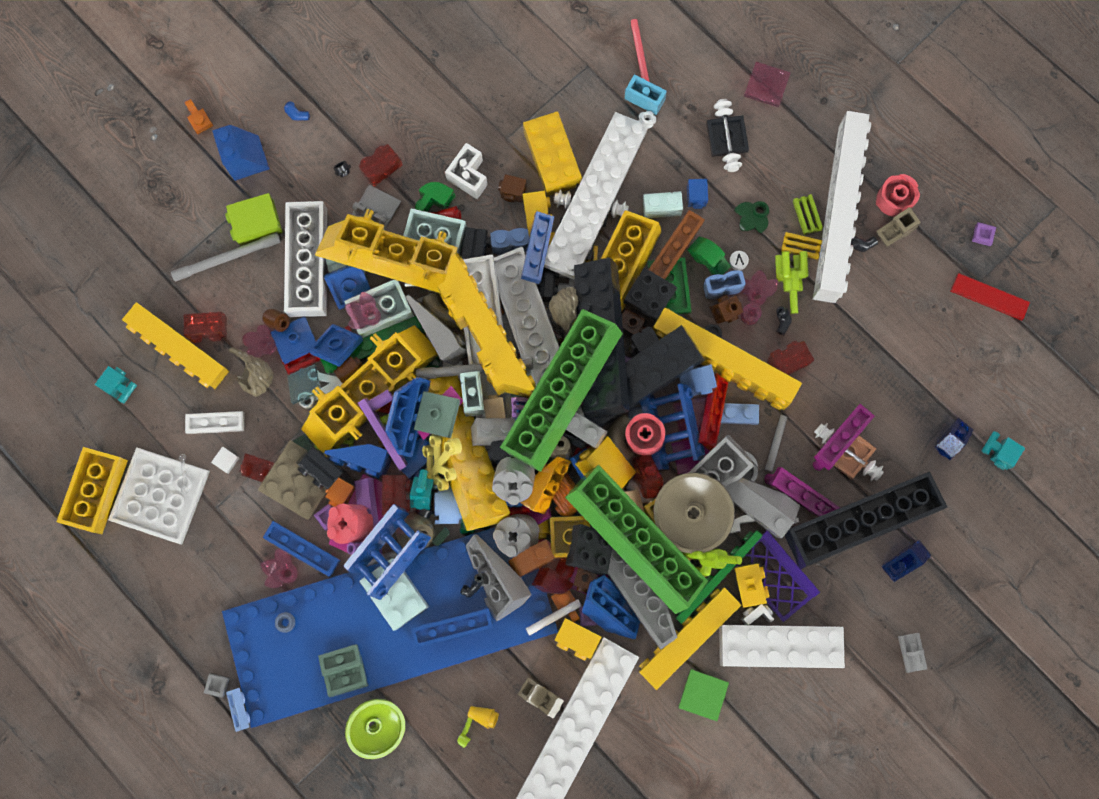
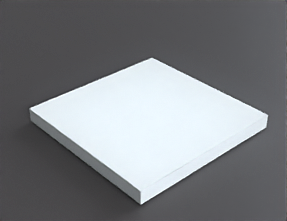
[108,447,210,545]

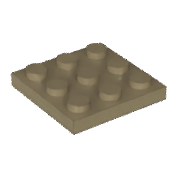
[257,440,326,520]

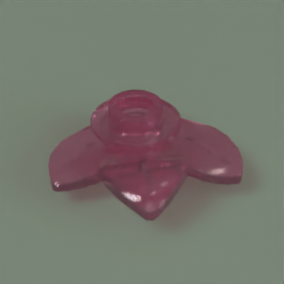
[742,270,778,306]
[345,292,381,329]
[242,325,276,358]
[260,549,298,588]

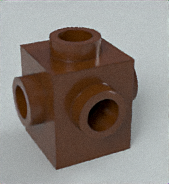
[709,294,744,324]

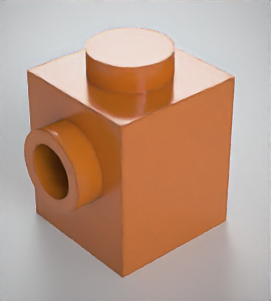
[325,478,355,507]

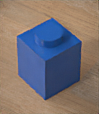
[687,179,708,209]

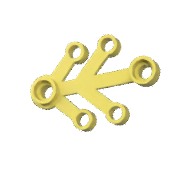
[422,435,462,491]

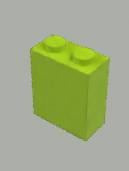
[225,193,283,246]

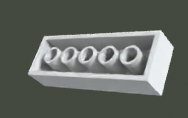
[284,201,327,317]
[719,625,845,668]

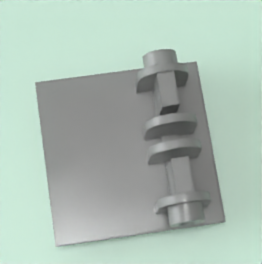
[352,185,401,230]

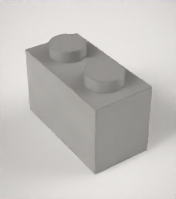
[566,412,608,448]
[471,418,515,446]

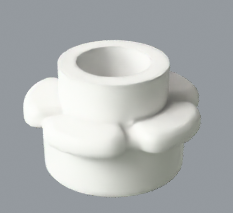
[638,111,656,128]

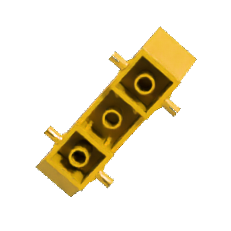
[315,209,461,293]
[437,254,536,398]
[301,325,438,457]

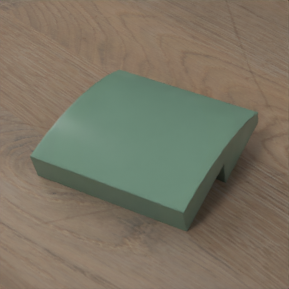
[318,644,369,698]

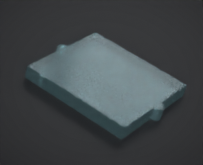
[287,364,320,404]

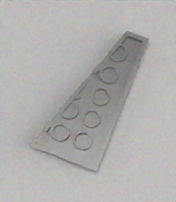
[608,549,677,650]

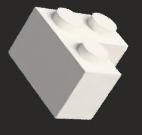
[445,143,488,199]

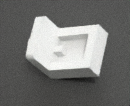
[741,604,774,625]

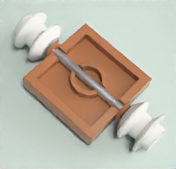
[814,423,884,481]

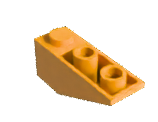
[520,456,571,514]

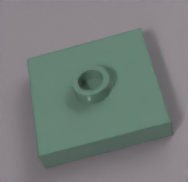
[414,391,461,438]

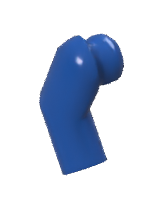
[284,102,310,120]

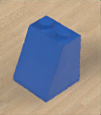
[212,125,270,181]

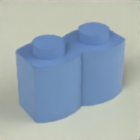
[490,228,529,255]
[703,270,746,299]
[679,364,717,396]

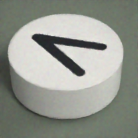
[729,251,749,271]

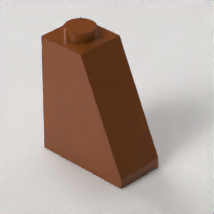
[508,540,555,577]

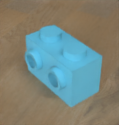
[624,74,667,115]

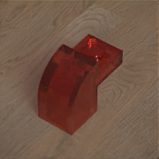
[532,558,574,594]

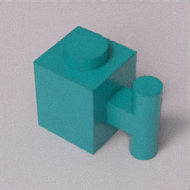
[94,366,138,404]
[981,431,1025,470]
[410,469,434,510]

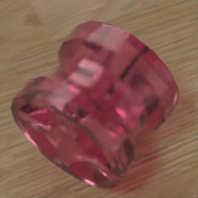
[741,303,762,325]

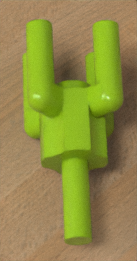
[775,251,809,314]
[681,548,742,576]

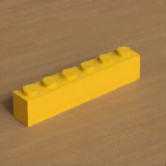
[122,302,229,389]
[638,588,741,690]

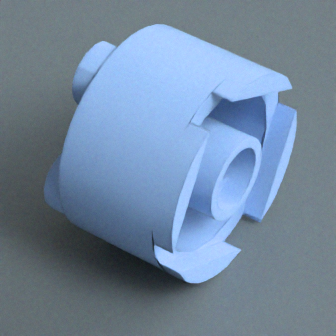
[434,485,462,524]

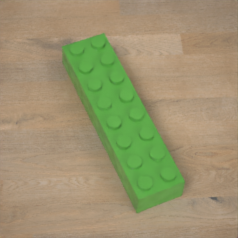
[500,309,622,472]
[565,465,708,614]

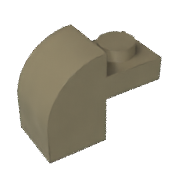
[876,207,921,248]
[518,677,564,718]

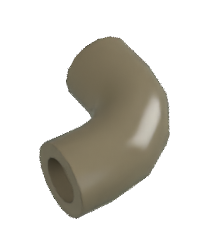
[422,293,459,328]
[607,414,634,461]

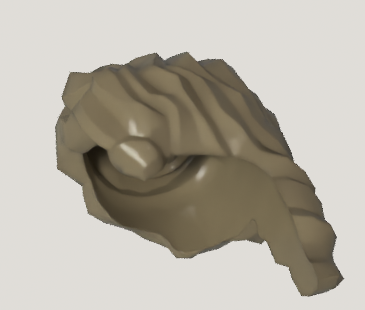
[549,286,578,334]
[228,347,273,397]

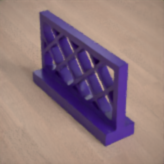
[736,530,820,622]

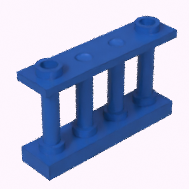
[641,383,705,471]
[343,504,431,600]

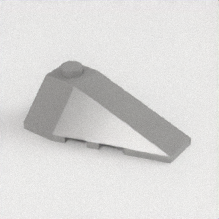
[405,295,467,366]
[689,435,754,486]
[725,478,800,538]
[466,534,531,622]

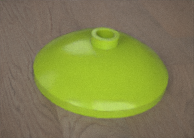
[345,699,405,759]

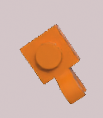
[184,99,213,135]
[551,587,580,622]

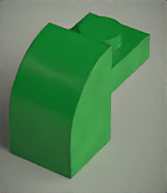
[415,182,455,212]
[687,236,731,275]

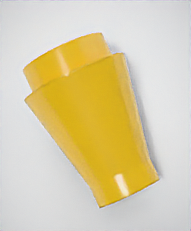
[468,706,499,729]

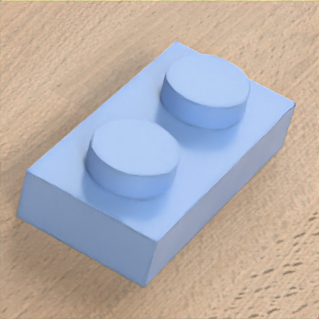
[721,403,759,425]
[226,688,250,732]

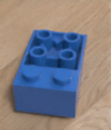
[324,444,392,479]

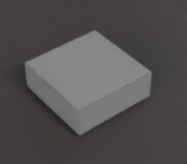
[204,673,230,698]

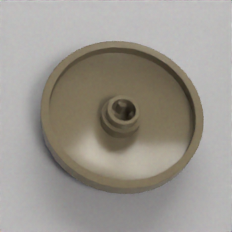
[654,472,735,553]

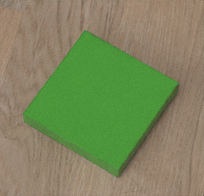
[678,669,729,721]

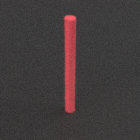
[630,19,650,82]

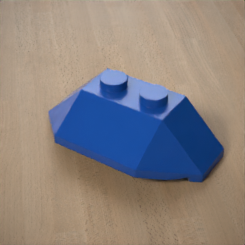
[385,377,431,457]
[582,575,640,639]

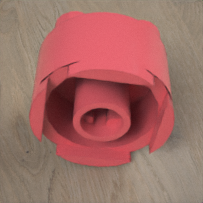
[876,174,920,217]
[625,413,665,456]
[327,504,373,544]

